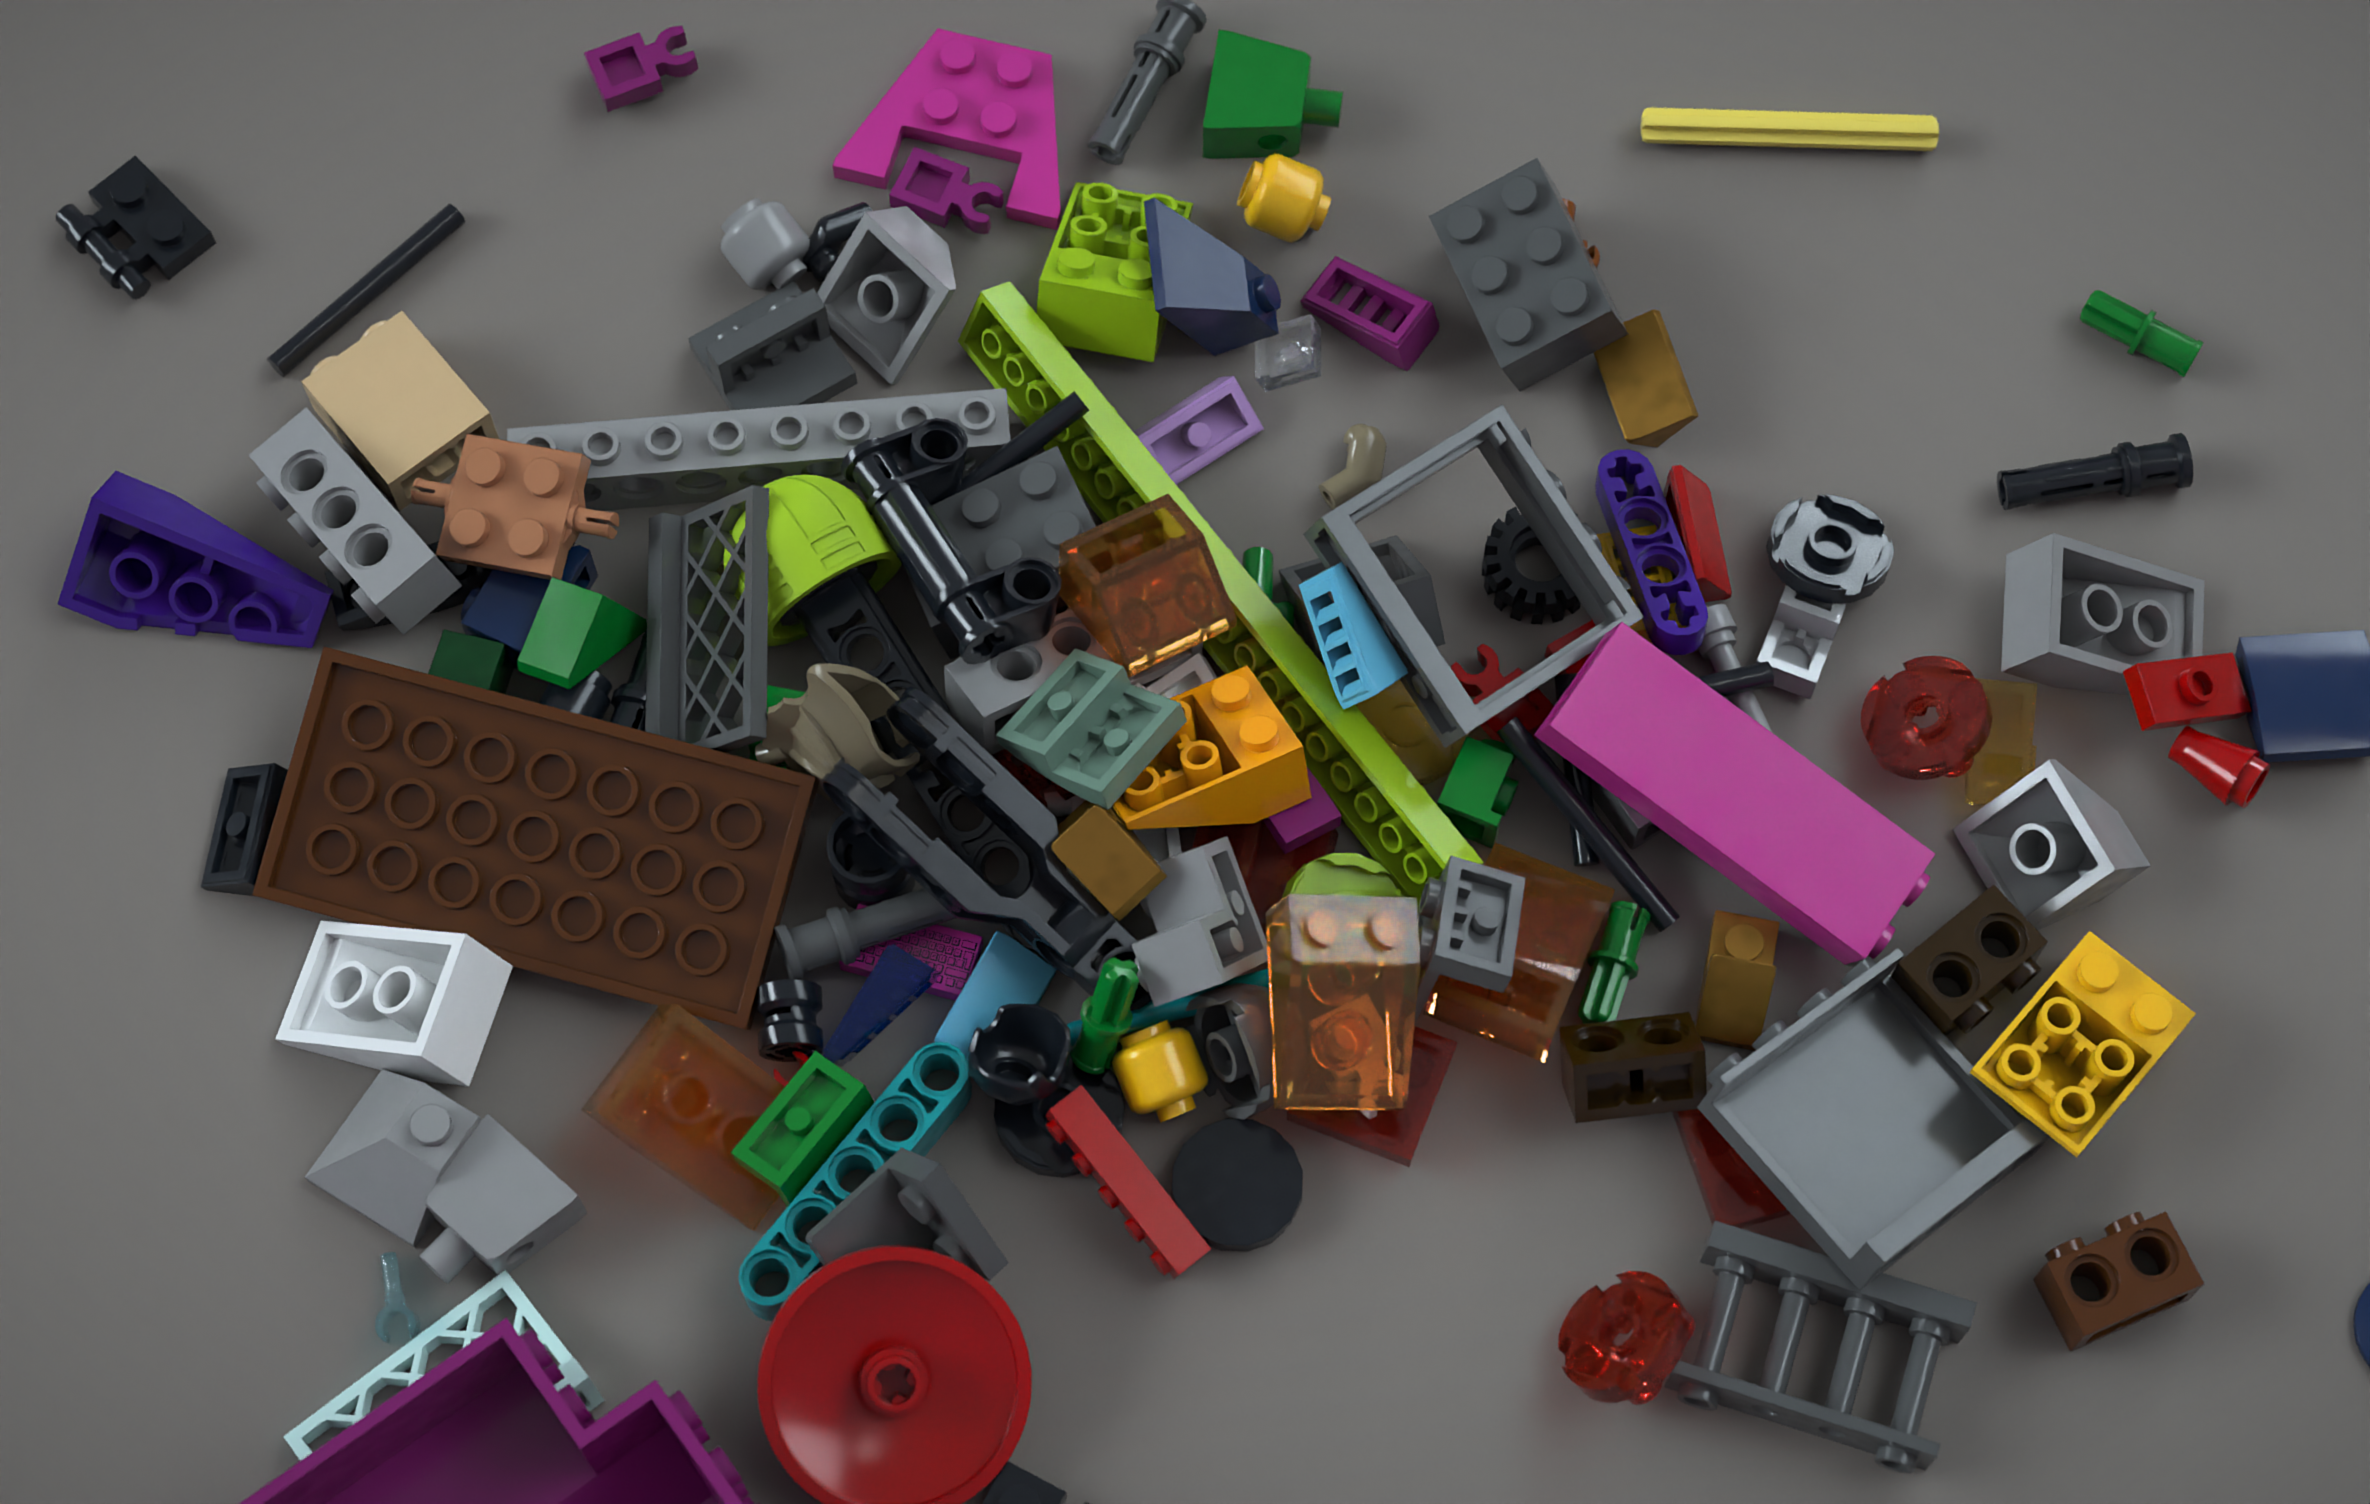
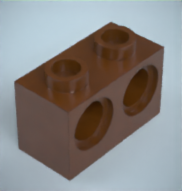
[2033,1211,2204,1352]

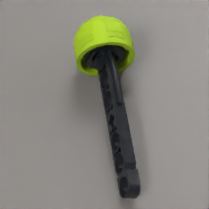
[723,475,1035,950]

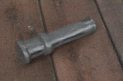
[1087,0,1207,165]
[774,888,956,980]

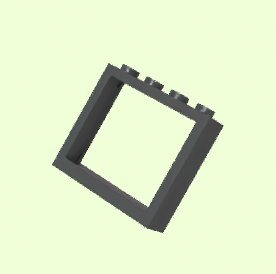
[1303,404,1644,748]

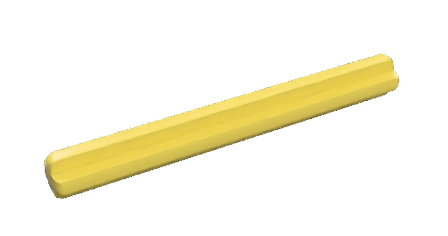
[1641,107,1939,151]

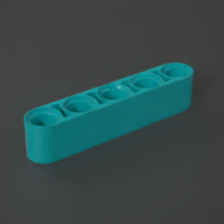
[738,1042,972,1321]

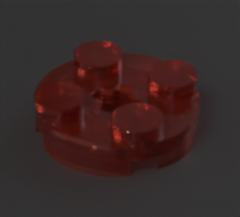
[1861,656,1993,780]
[1558,1271,1695,1405]

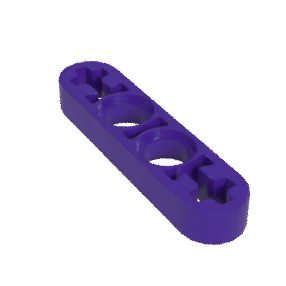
[1595,450,1708,655]

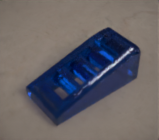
[822,943,941,1066]

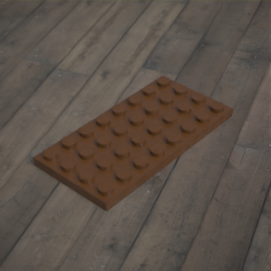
[252,646,819,1030]

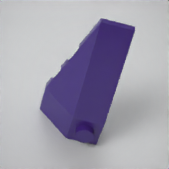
[57,471,334,648]

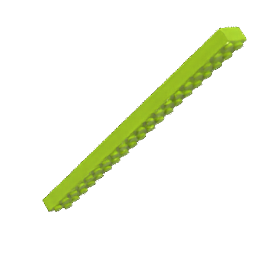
[958,281,1484,917]

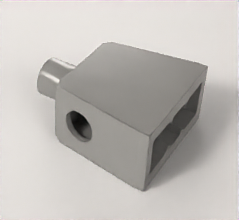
[419,1114,587,1284]

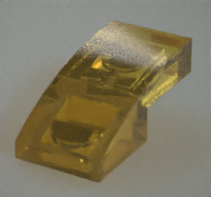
[1965,678,2037,806]

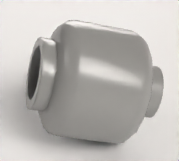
[720,198,810,290]

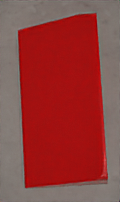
[1663,465,1732,602]

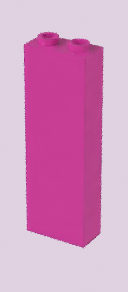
[1534,622,1935,965]

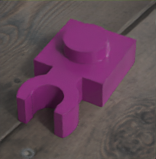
[584,26,698,112]
[889,147,1004,234]

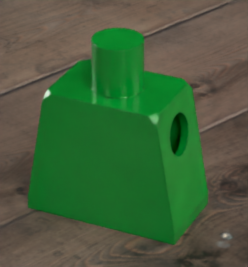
[1203,29,1343,159]

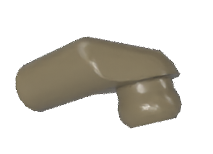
[1319,424,1387,510]

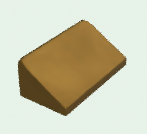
[1594,309,1699,447]

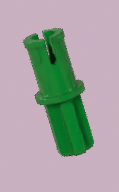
[2080,290,2204,377]
[1577,901,1651,1024]
[1071,957,1139,1074]

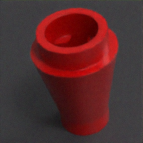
[2168,725,2270,809]

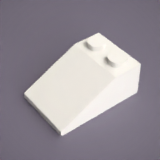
[276,920,513,1087]

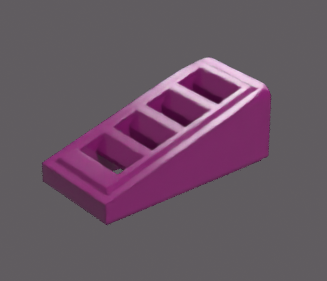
[1300,256,1440,371]

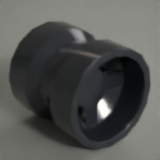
[757,979,824,1062]

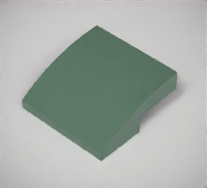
[996,648,1187,810]

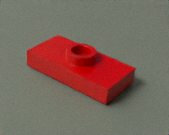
[2123,652,2252,731]

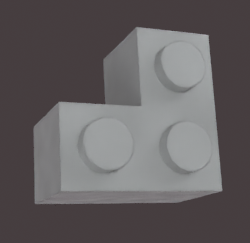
[1131,836,1273,1007]

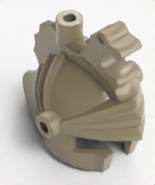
[755,663,920,801]

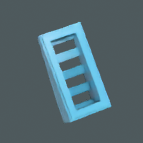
[1299,562,1408,710]

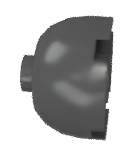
[1184,983,1307,1120]

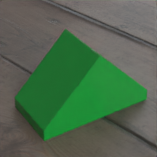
[517,577,647,689]

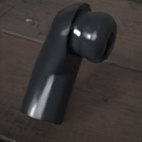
[802,202,872,282]

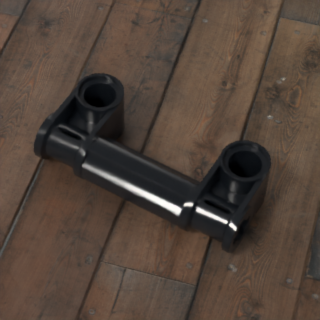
[841,418,1061,665]

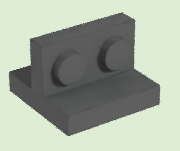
[688,281,857,410]

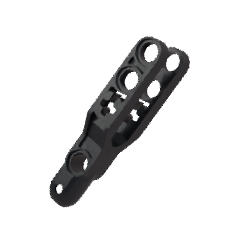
[820,687,1151,1011]

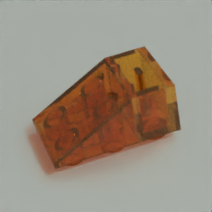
[1423,842,1615,1063]

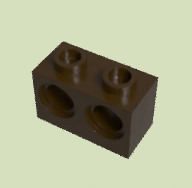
[1891,884,2048,1036]
[1559,1012,1707,1123]

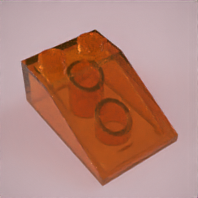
[1266,894,1421,1111]
[581,1004,785,1231]

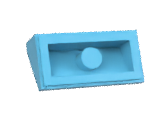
[935,930,1056,1062]

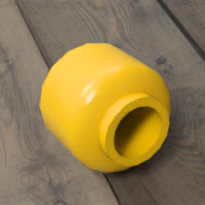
[1237,153,1331,243]
[1112,1020,1209,1123]

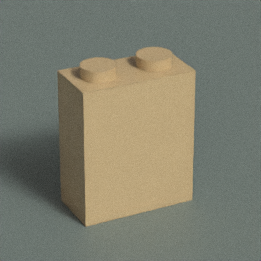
[301,311,499,511]

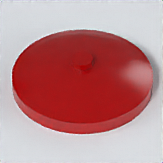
[757,1245,1032,1504]

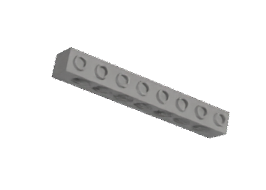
[507,388,1011,511]

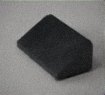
[201,763,288,897]

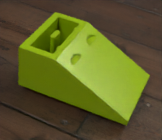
[1036,182,1193,362]

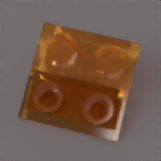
[1059,494,1237,678]

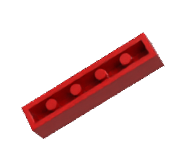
[1045,1085,1211,1279]

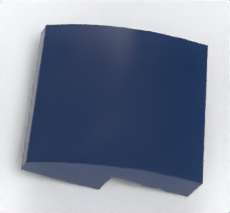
[2235,630,2370,763]

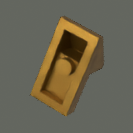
[1051,800,1167,921]
[1695,910,1780,1051]

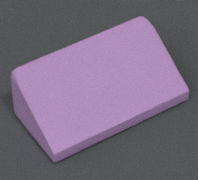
[1133,376,1264,485]

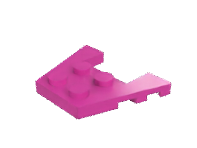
[832,28,1061,230]

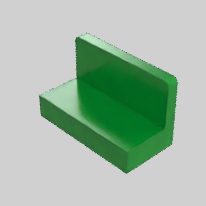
[730,1051,875,1207]

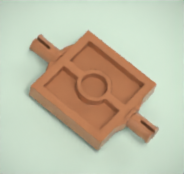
[411,434,619,580]

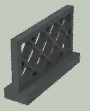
[645,485,769,753]

